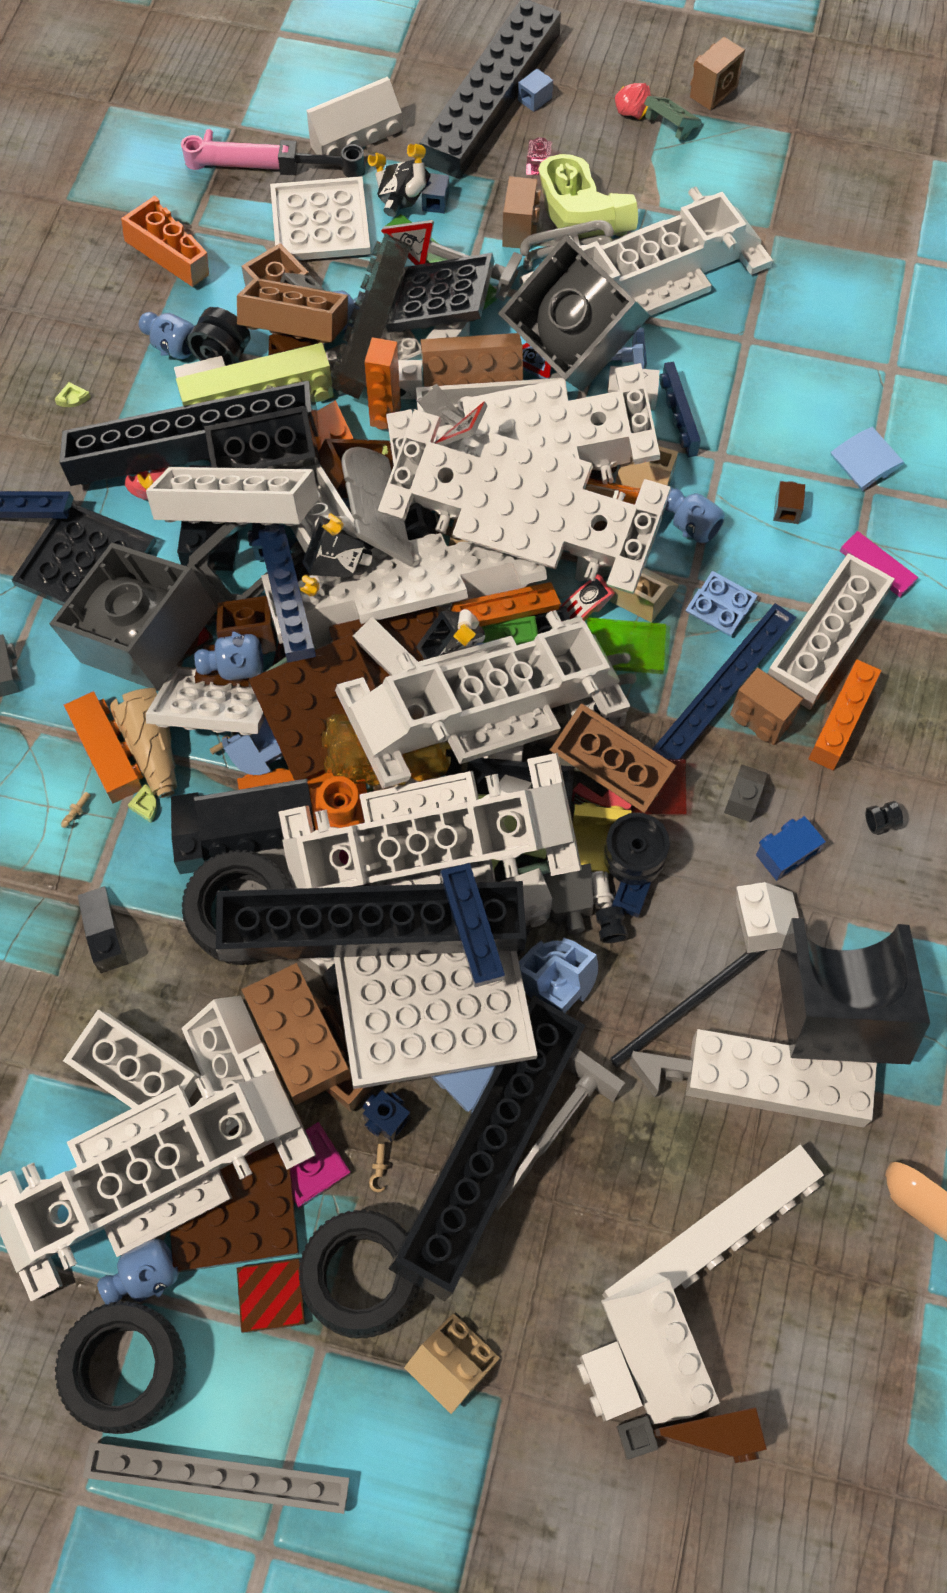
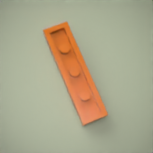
[451,582,561,627]

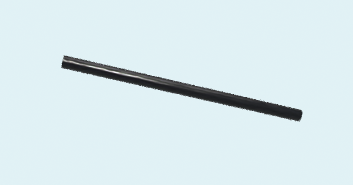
[610,950,767,1067]

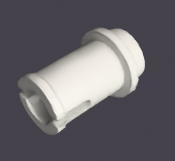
[592,871,614,909]

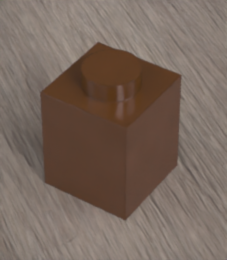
[773,481,806,524]

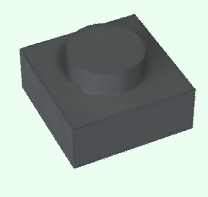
[616,1416,659,1460]

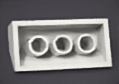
[307,77,402,156]
[182,996,261,1134]
[601,1274,720,1424]

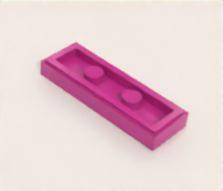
[840,531,918,597]

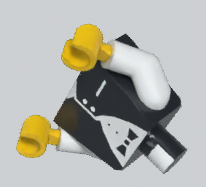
[368,144,431,217]
[300,513,373,597]
[416,609,485,660]

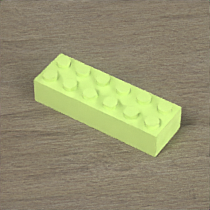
[176,343,334,406]

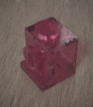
[526,137,552,175]

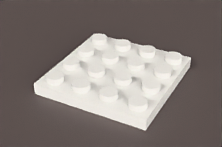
[270,177,371,260]
[146,666,265,735]

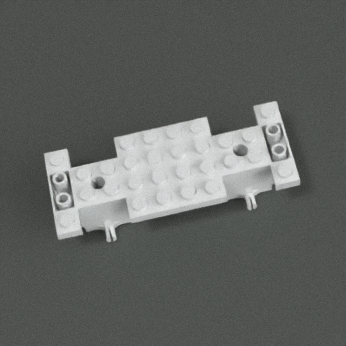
[520,187,773,316]
[386,363,660,506]
[378,409,671,594]
[261,533,547,649]
[335,610,630,789]
[279,753,582,889]
[0,1043,316,1301]

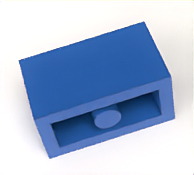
[756,816,826,881]

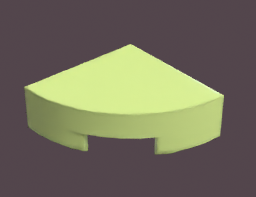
[55,382,91,407]
[128,784,157,822]

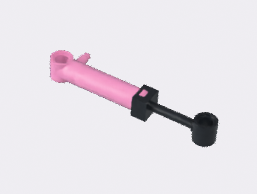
[181,129,365,178]

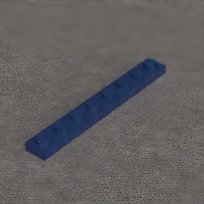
[258,525,316,663]
[652,603,797,765]

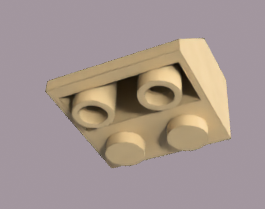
[615,446,678,489]
[609,568,679,623]
[404,1313,500,1414]

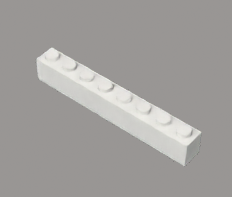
[602,1145,824,1299]

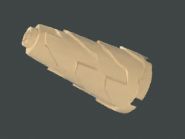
[110,688,177,798]

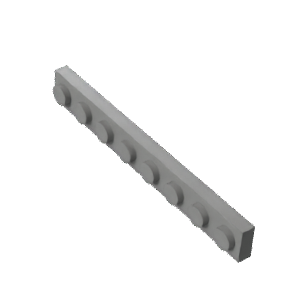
[83,1442,350,1514]

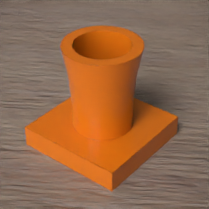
[309,776,367,830]

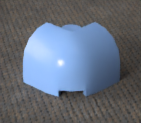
[222,717,283,775]
[519,937,598,1013]

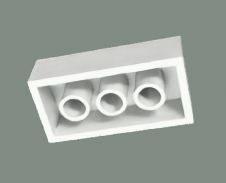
[63,1010,201,1108]

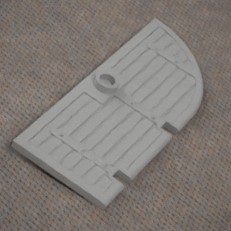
[342,447,414,567]

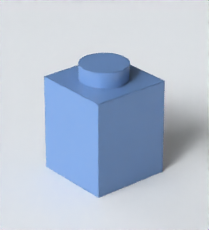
[518,69,553,112]

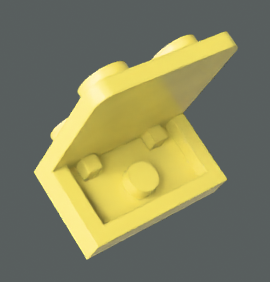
[572,803,631,873]

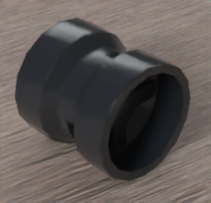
[865,801,903,834]
[596,907,628,943]

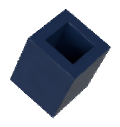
[421,173,449,214]

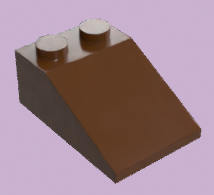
[318,439,394,498]
[653,1407,767,1463]

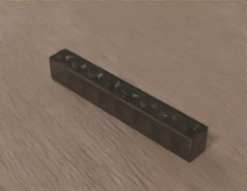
[330,233,411,399]

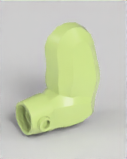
[538,154,638,239]

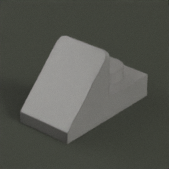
[629,1051,692,1097]

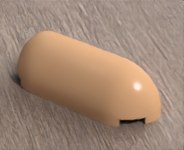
[885,1162,947,1241]

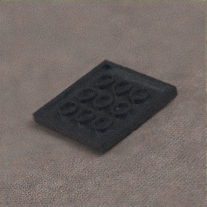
[385,253,495,333]
[12,503,156,606]

